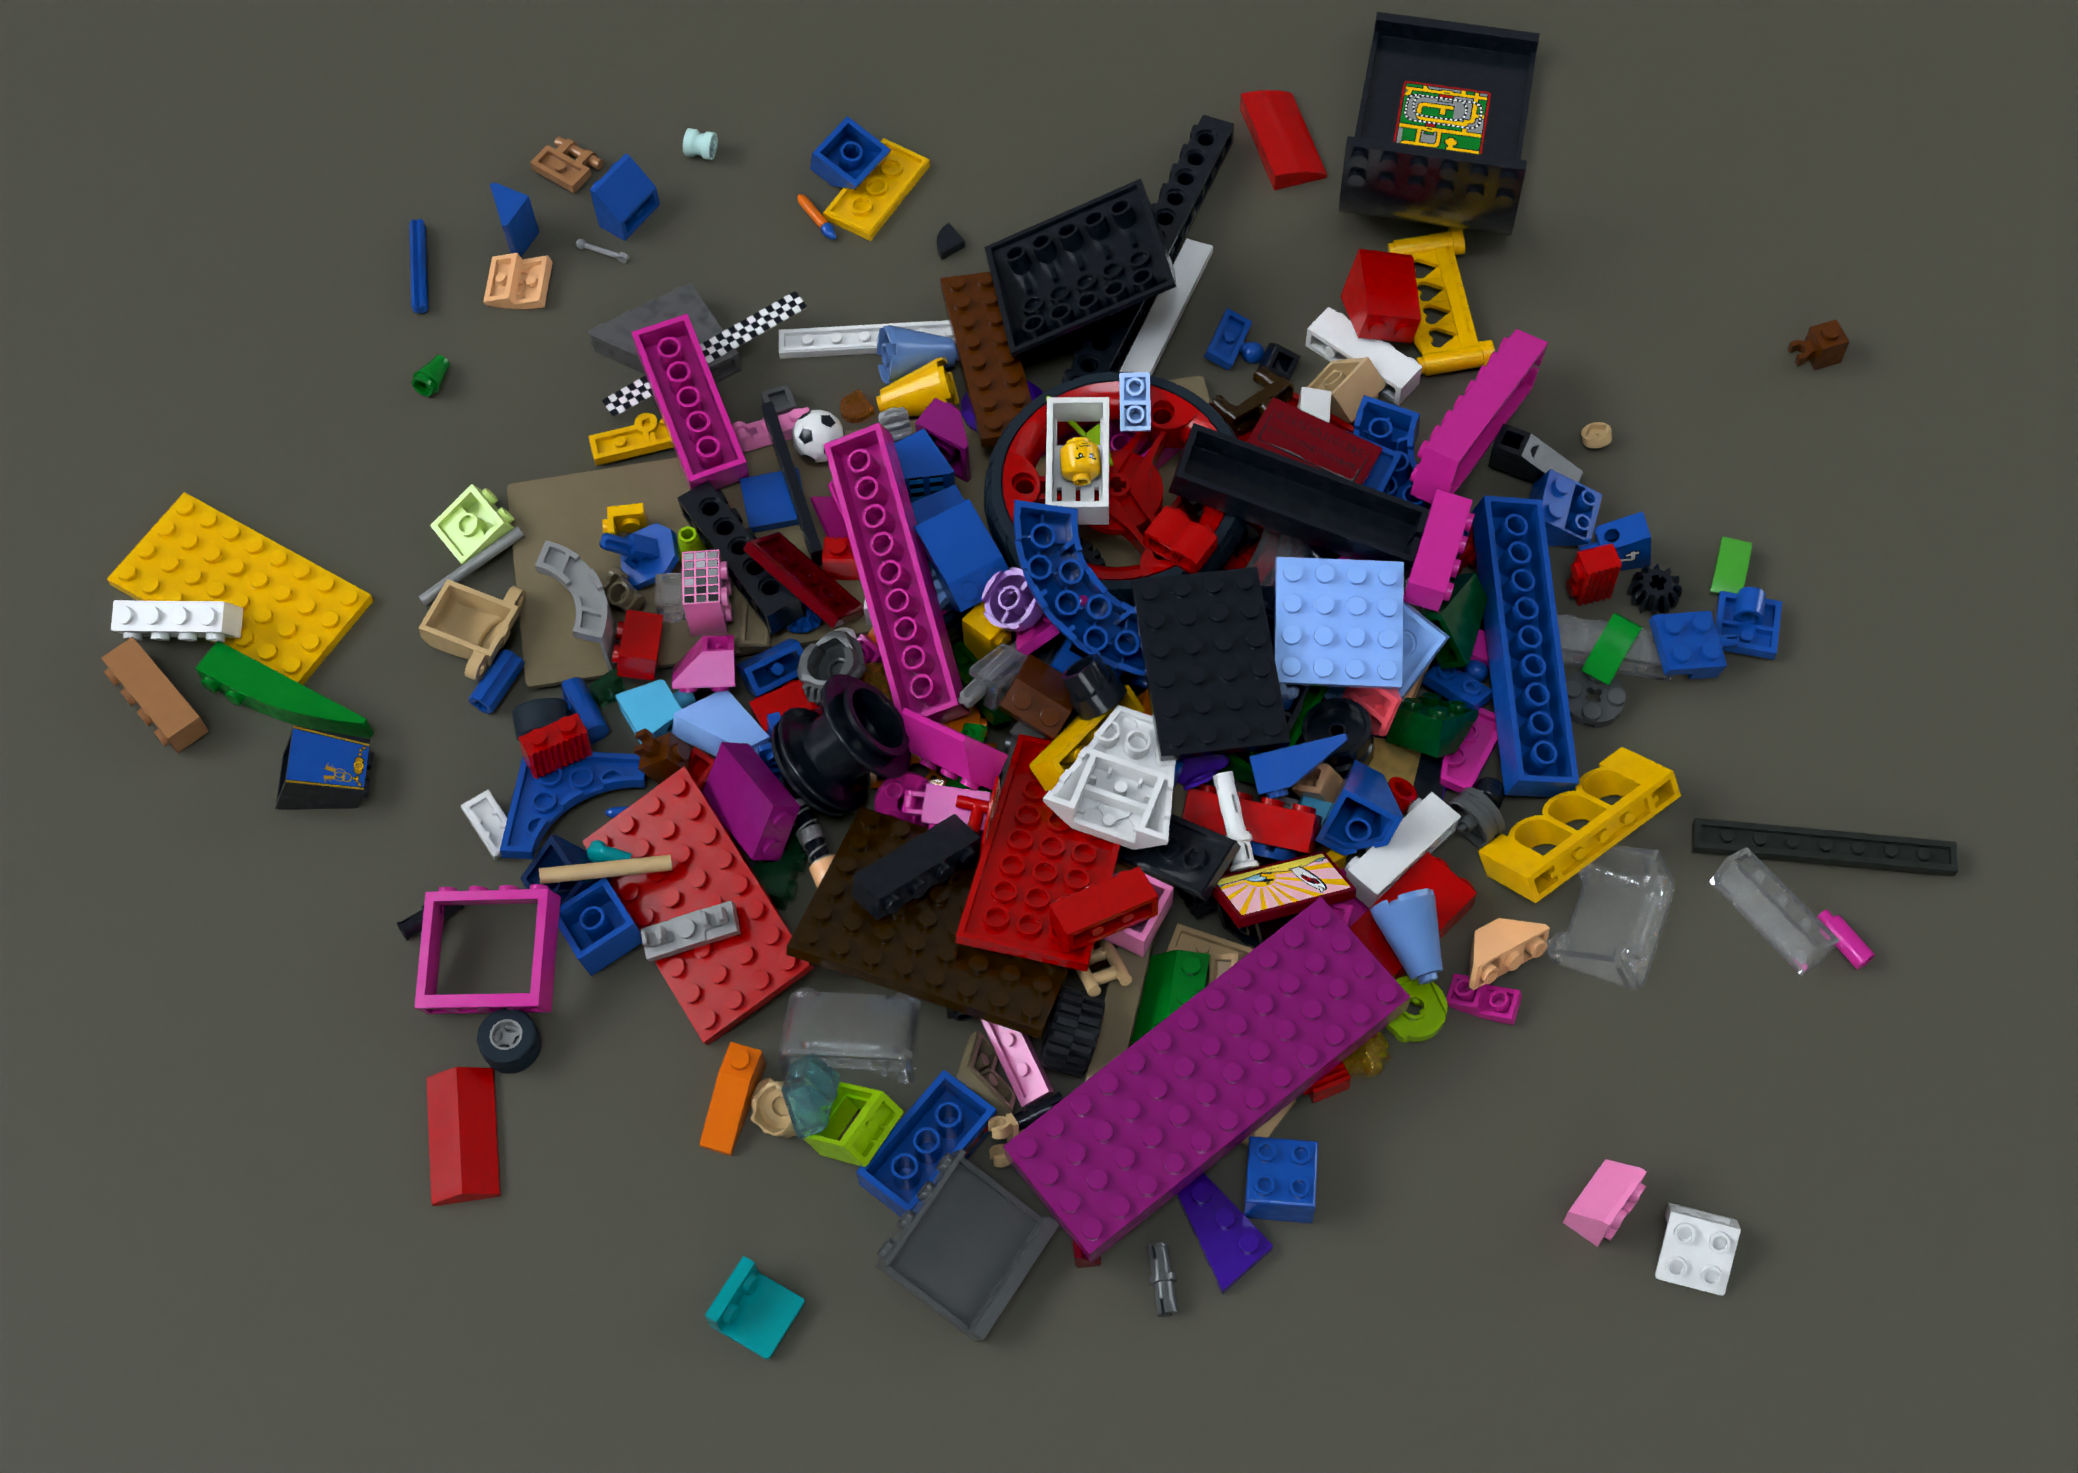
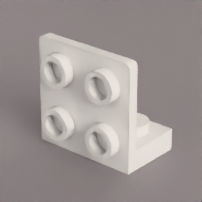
[1655,1202,1741,1296]

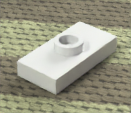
[461,789,507,860]

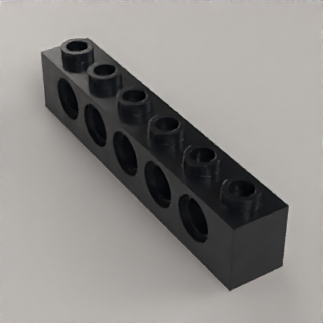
[677,481,804,634]

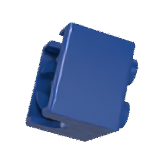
[1244,1136,1318,1223]

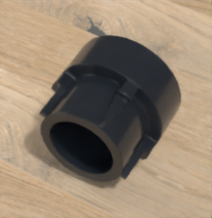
[1061,653,1127,720]

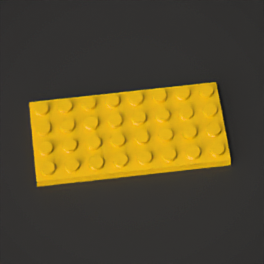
[107,492,374,685]

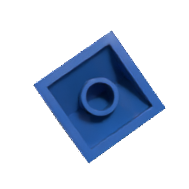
[490,182,539,257]

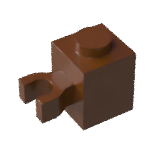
[1788,319,1850,370]
[633,728,691,784]

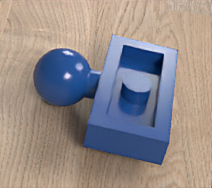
[1203,308,1265,371]
[1422,660,1492,710]

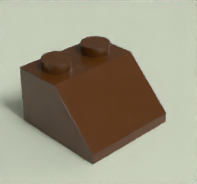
[996,653,1073,740]

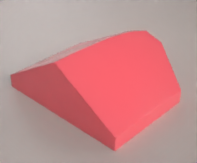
[1342,687,1402,736]

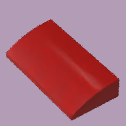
[1240,90,1327,190]

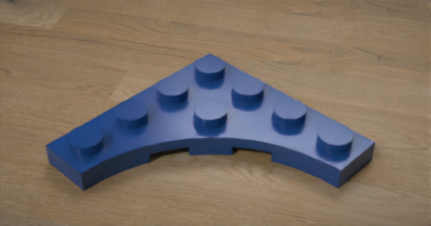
[500,752,647,860]

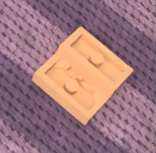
[483,253,553,309]

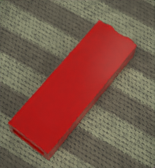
[1350,852,1477,980]

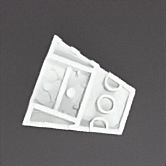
[1043,705,1176,850]

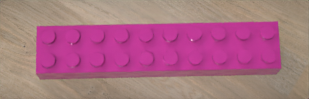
[823,422,970,724]

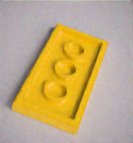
[823,138,930,241]

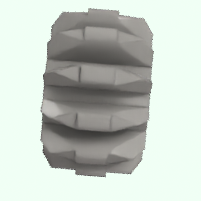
[878,407,913,443]

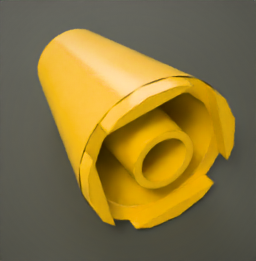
[876,356,960,417]

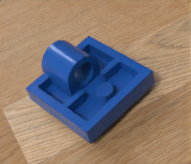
[1715,587,1782,660]

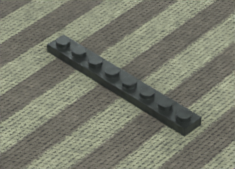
[1692,818,1958,876]

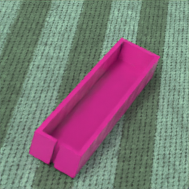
[1410,329,1549,504]

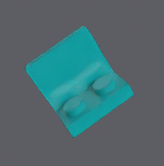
[705,1255,805,1360]

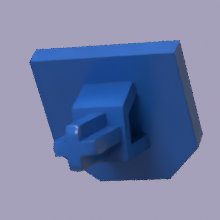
[599,523,680,590]

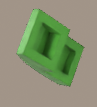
[1709,536,1752,595]

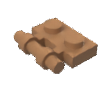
[530,136,604,194]

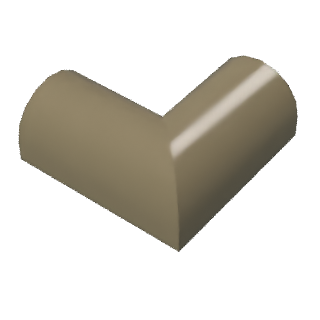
[956,1030,1016,1117]

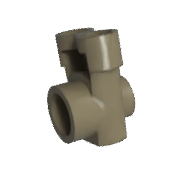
[602,567,645,612]

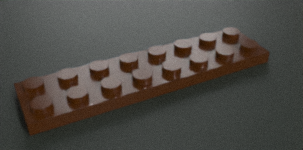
[940,272,1032,447]

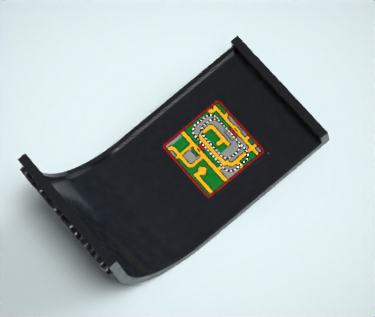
[1339,12,1540,236]

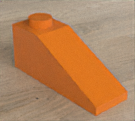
[699,1041,766,1156]

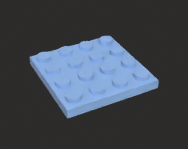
[1274,557,1404,689]

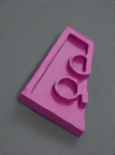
[1440,700,1498,793]

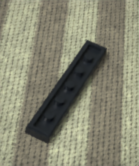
[761,401,823,566]

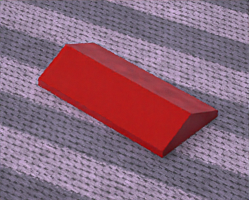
[426,1067,501,1206]

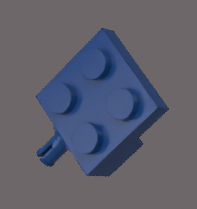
[1649,611,1739,679]

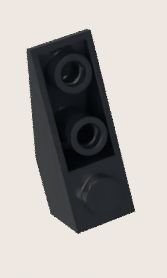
[1488,423,1584,483]

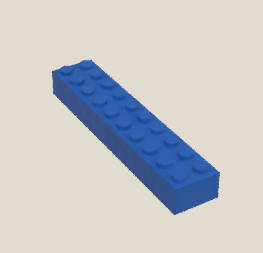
[1471,496,1579,797]

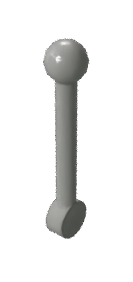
[576,238,629,264]

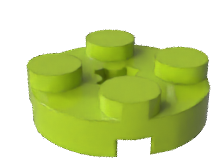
[1386,976,1448,1043]

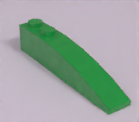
[195,641,374,738]

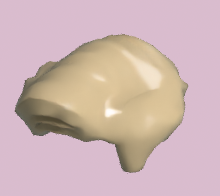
[750,1078,811,1138]

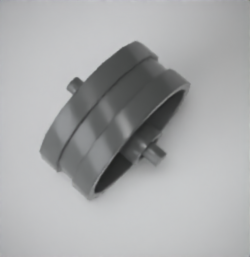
[1447,787,1505,847]

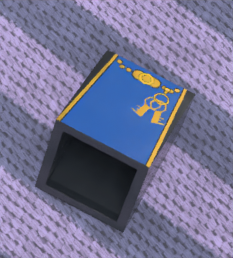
[275,726,374,810]

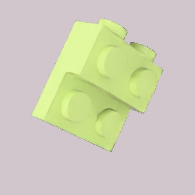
[430,484,514,565]

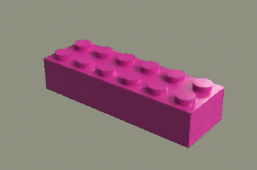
[631,314,749,490]

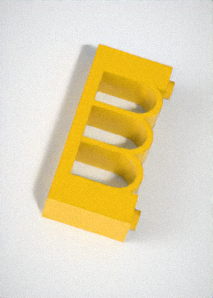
[1478,747,1681,903]

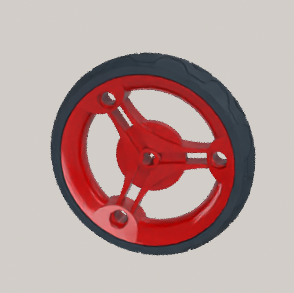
[984,372,1248,607]

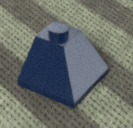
[520,834,612,905]

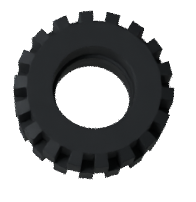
[1040,986,1105,1078]

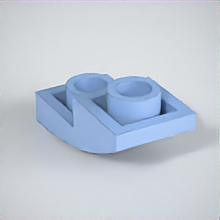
[1119,372,1151,432]

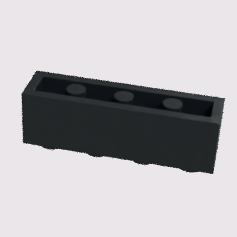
[852,814,981,921]

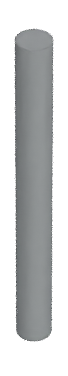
[418,526,524,606]

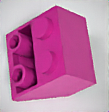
[672,635,735,693]

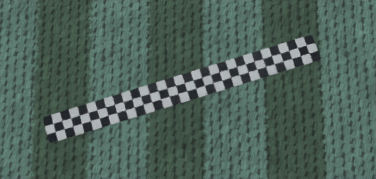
[602,291,807,417]

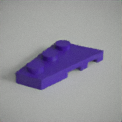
[1177,1173,1273,1294]

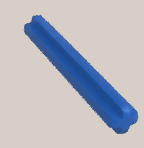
[409,219,428,314]

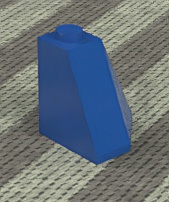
[1315,760,1403,856]

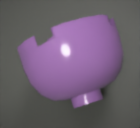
[982,567,1044,632]

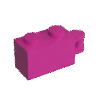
[902,784,991,835]

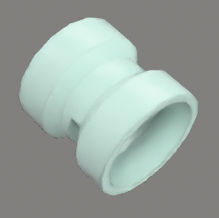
[683,128,718,160]

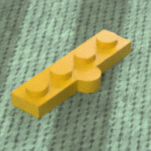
[588,413,673,466]

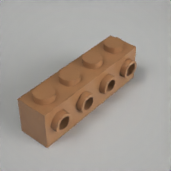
[101,637,209,754]

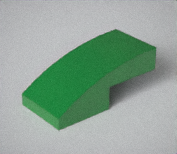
[1581,613,1643,685]

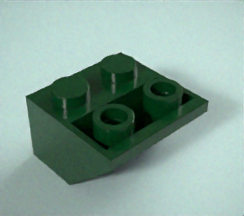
[1386,692,1479,758]

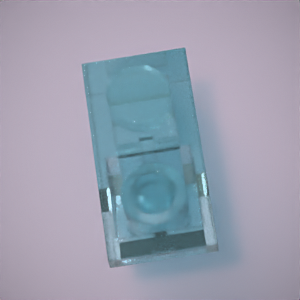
[781,1053,841,1139]

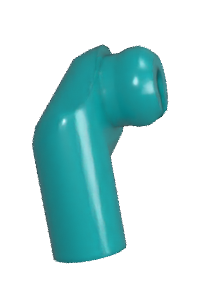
[587,840,632,863]

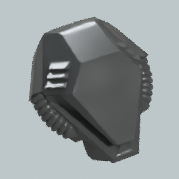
[797,631,867,706]

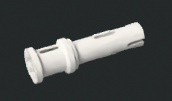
[1213,771,1259,873]

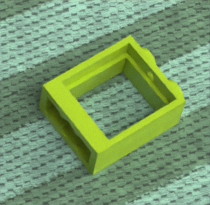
[800,1081,904,1167]

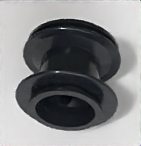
[771,674,911,816]

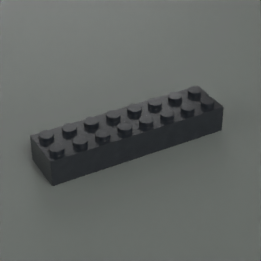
[1168,423,1430,576]

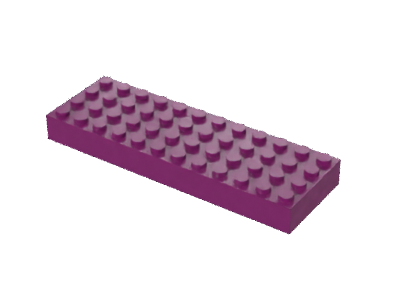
[1003,897,1410,1263]

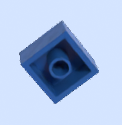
[558,878,642,976]

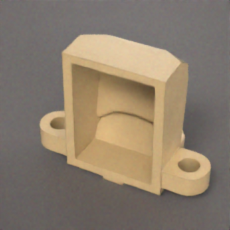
[418,579,526,681]

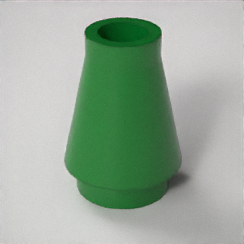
[411,355,450,397]

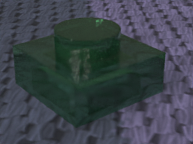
[589,668,626,709]

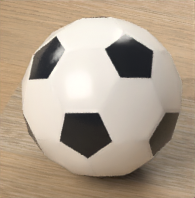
[792,410,845,463]

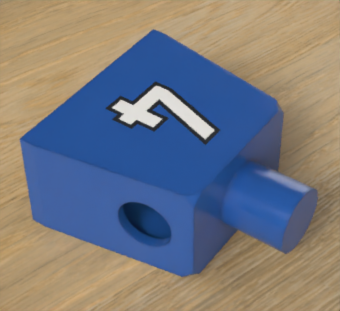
[1578,511,1651,571]

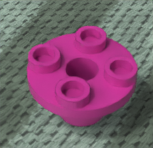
[874,772,931,828]

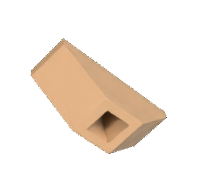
[1469,918,1550,991]

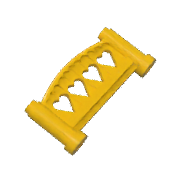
[1387,227,1495,376]

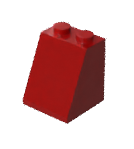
[1340,249,1421,343]

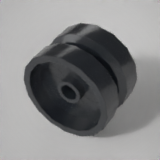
[1302,697,1375,779]

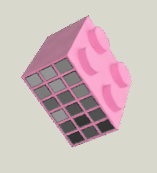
[682,549,733,636]

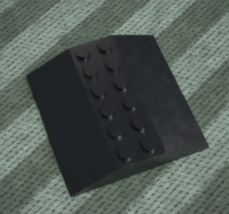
[984,178,1177,357]

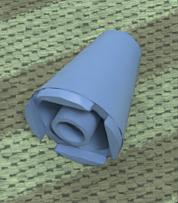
[877,325,959,384]
[1370,888,1443,985]

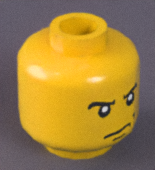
[1059,437,1101,486]

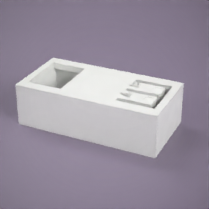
[1045,397,1110,525]

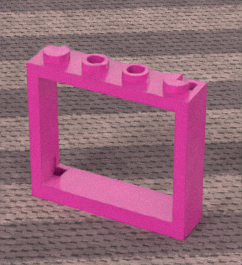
[414,884,561,1014]

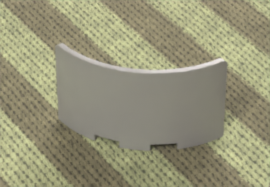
[535,540,619,674]

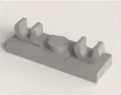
[641,901,741,962]

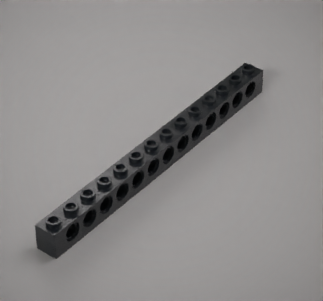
[1062,115,1234,383]

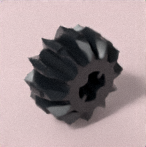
[1628,564,1682,616]

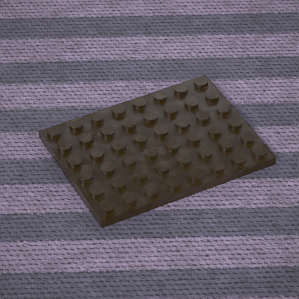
[787,807,1071,1039]

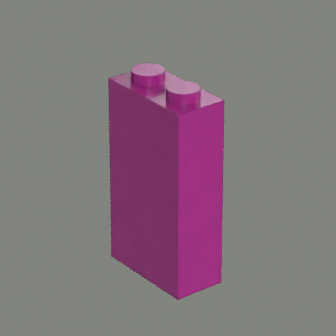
[703,742,801,861]

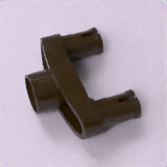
[1209,366,1294,433]

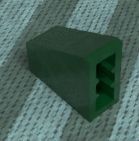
[1420,572,1488,669]

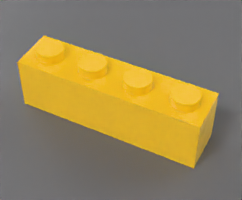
[1028,685,1145,791]

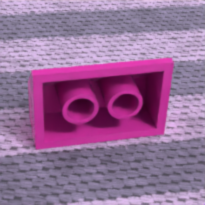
[902,707,1008,791]

